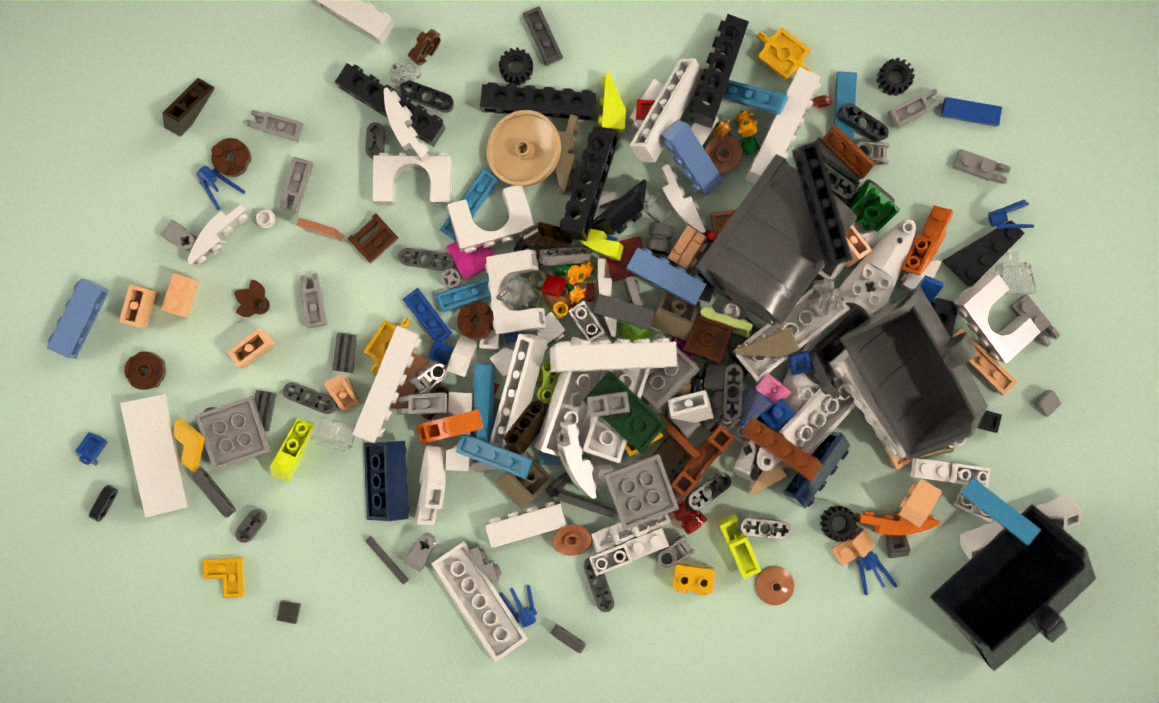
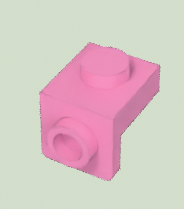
[755,373,791,404]

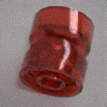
[671,501,707,535]

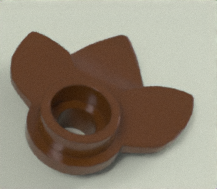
[234,280,270,317]

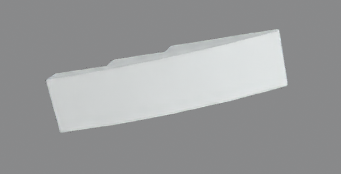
[597,258,618,338]
[590,514,671,552]

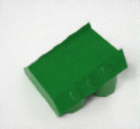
[846,182,900,232]

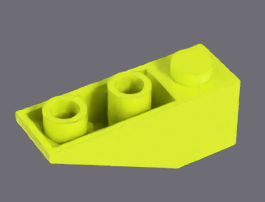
[598,71,626,134]
[270,418,315,483]

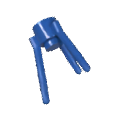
[196,166,245,210]
[988,199,1034,230]
[857,551,897,595]
[499,585,537,627]

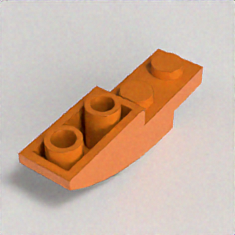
[901,205,953,276]
[416,409,483,444]
[856,511,940,535]

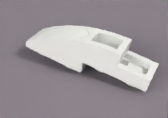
[384,87,430,162]
[661,164,707,235]
[188,204,252,267]
[568,301,612,344]
[557,421,597,499]
[414,445,446,525]
[910,458,991,488]
[589,527,669,576]

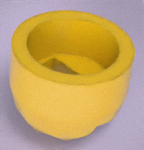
[552,302,569,319]

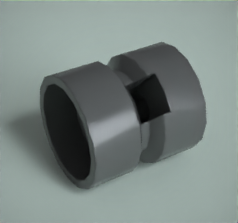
[646,222,674,255]

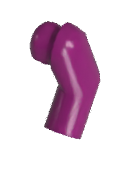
[671,337,694,360]

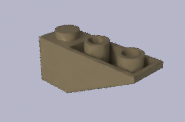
[734,326,800,359]

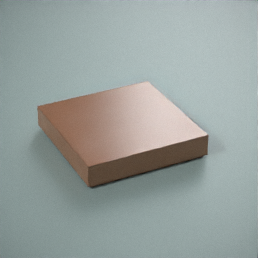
[297,218,344,242]

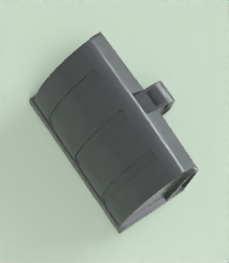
[696,154,857,326]
[840,287,988,460]

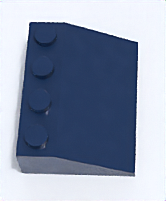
[782,432,850,509]

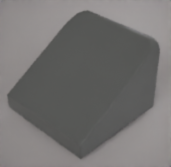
[886,535,911,559]

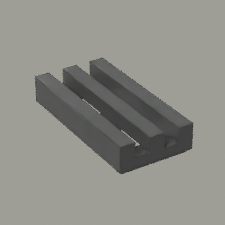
[332,333,358,373]
[254,390,277,431]

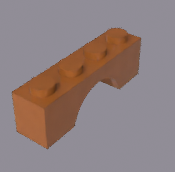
[741,418,823,482]
[670,425,735,498]

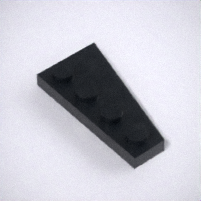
[942,220,1025,288]

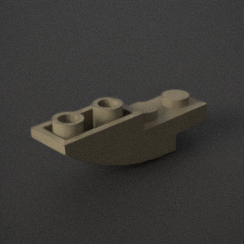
[555,114,580,195]

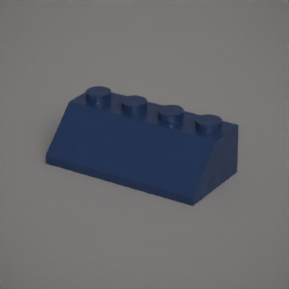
[364,441,409,521]

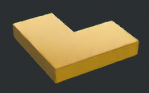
[173,418,205,472]
[202,557,245,598]

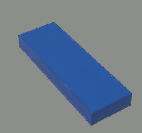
[941,97,1002,127]
[403,288,453,341]

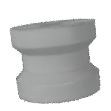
[441,269,462,289]

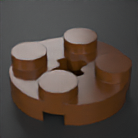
[408,29,441,66]
[211,138,252,177]
[457,302,494,341]
[124,351,166,390]

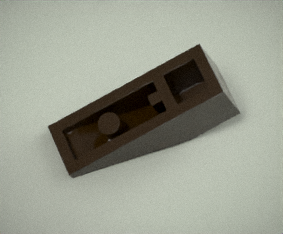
[162,78,214,137]

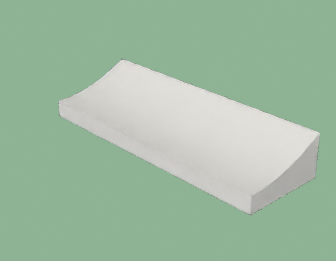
[731,278,850,382]
[534,337,607,457]
[581,338,650,463]
[778,374,856,455]
[120,394,190,518]
[430,541,528,663]

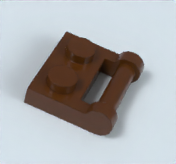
[348,213,399,263]

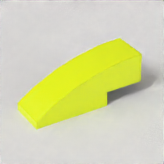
[579,229,624,261]
[717,514,761,579]

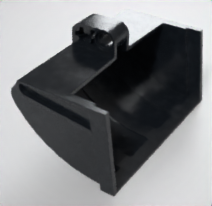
[930,504,1096,672]

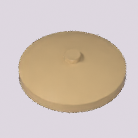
[487,110,561,187]

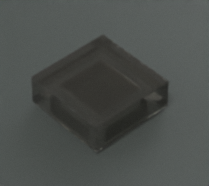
[277,600,301,624]

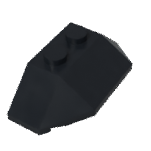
[591,179,647,236]

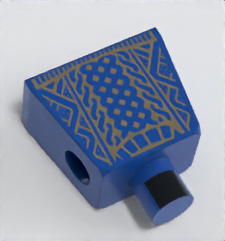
[733,385,775,428]

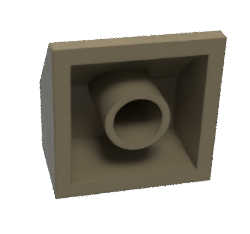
[651,291,701,341]
[495,452,553,510]

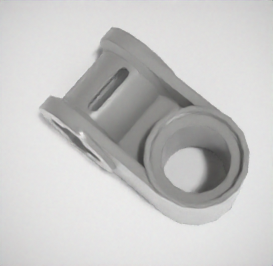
[857,142,889,165]
[161,219,197,252]
[408,360,447,394]
[666,405,702,439]
[733,441,760,481]
[403,533,436,572]
[656,535,695,568]

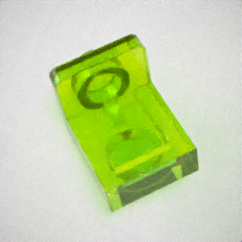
[619,323,650,343]

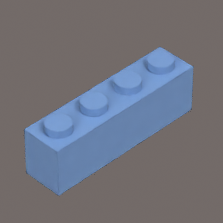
[661,119,724,196]
[626,247,706,306]
[47,278,110,359]

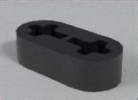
[89,485,118,522]

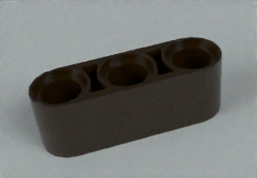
[522,222,573,249]
[504,400,547,455]

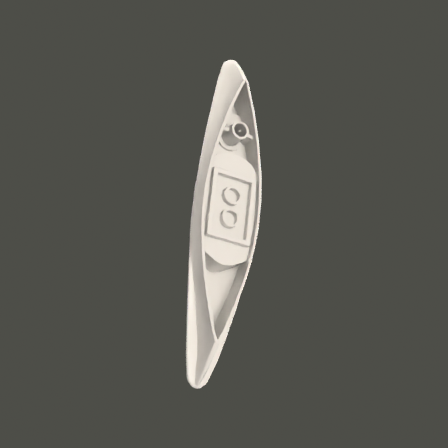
[757,219,916,471]

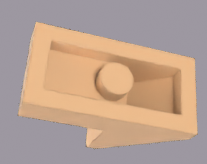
[324,374,360,412]
[831,528,875,566]

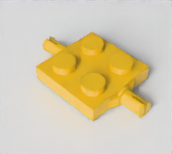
[756,27,812,81]
[364,317,412,376]

